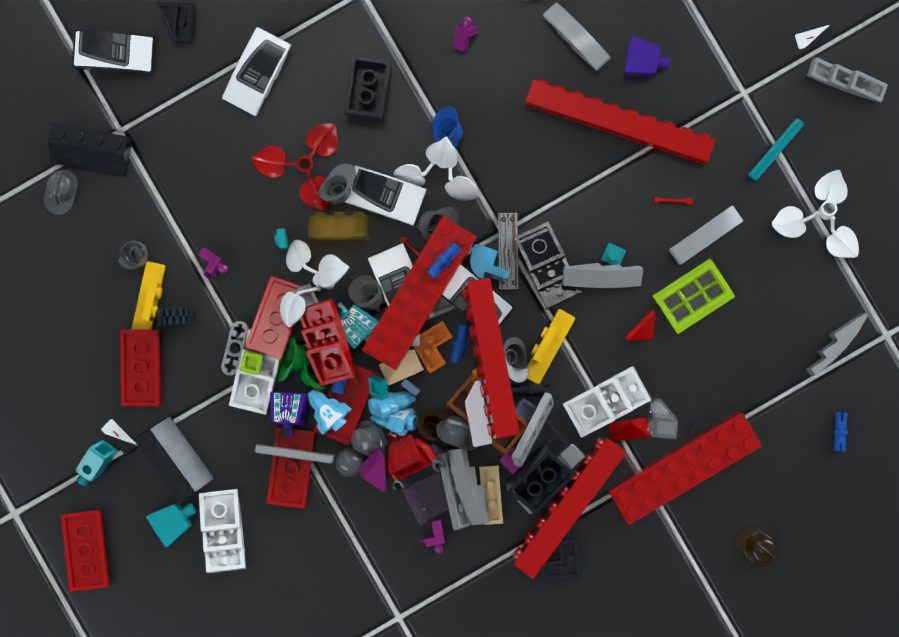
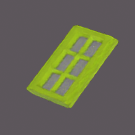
[652,259,735,334]

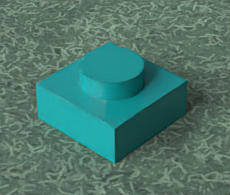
[274,228,289,250]
[601,243,626,265]
[368,375,388,400]

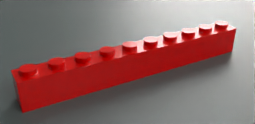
[525,79,715,165]

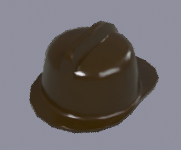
[417,412,453,443]
[735,527,778,566]

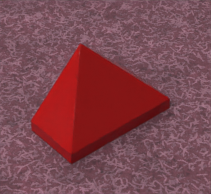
[624,310,656,340]
[608,417,649,442]

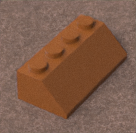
[445,374,529,455]

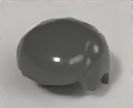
[118,240,148,270]
[335,447,365,477]

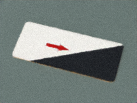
[795,25,834,49]
[101,419,137,455]

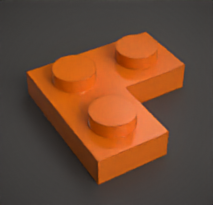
[413,321,452,373]

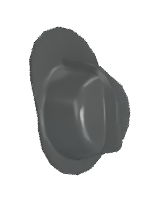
[319,163,356,206]
[44,170,78,215]
[416,206,459,242]
[348,275,384,312]
[503,337,528,383]
[436,416,479,451]
[351,421,385,462]

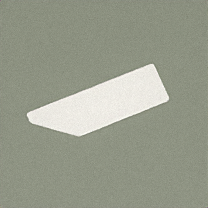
[465,381,492,447]

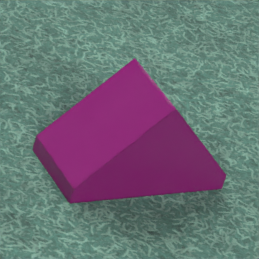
[358,449,386,492]

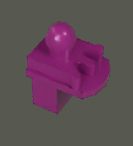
[453,16,478,51]
[198,247,228,277]
[421,519,445,554]

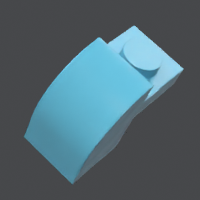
[470,244,511,281]

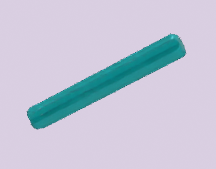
[749,118,804,181]

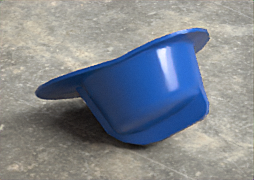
[433,106,463,147]

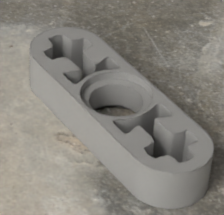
[221,321,249,375]

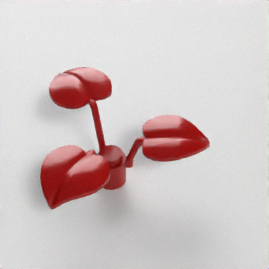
[252,123,338,211]

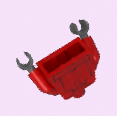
[385,432,446,491]

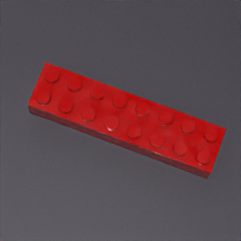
[362,216,477,371]
[462,278,520,439]
[606,412,762,525]
[512,436,627,579]

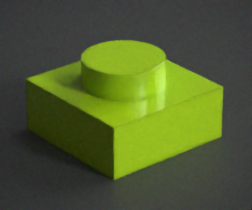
[240,351,264,375]

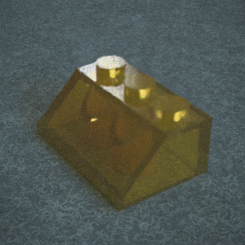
[308,212,369,240]

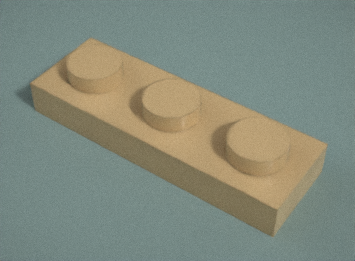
[479,465,503,525]

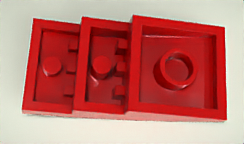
[300,299,355,386]

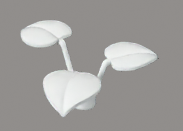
[393,137,478,201]
[772,170,859,258]
[280,240,349,327]

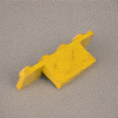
[132,261,166,329]
[527,309,575,384]

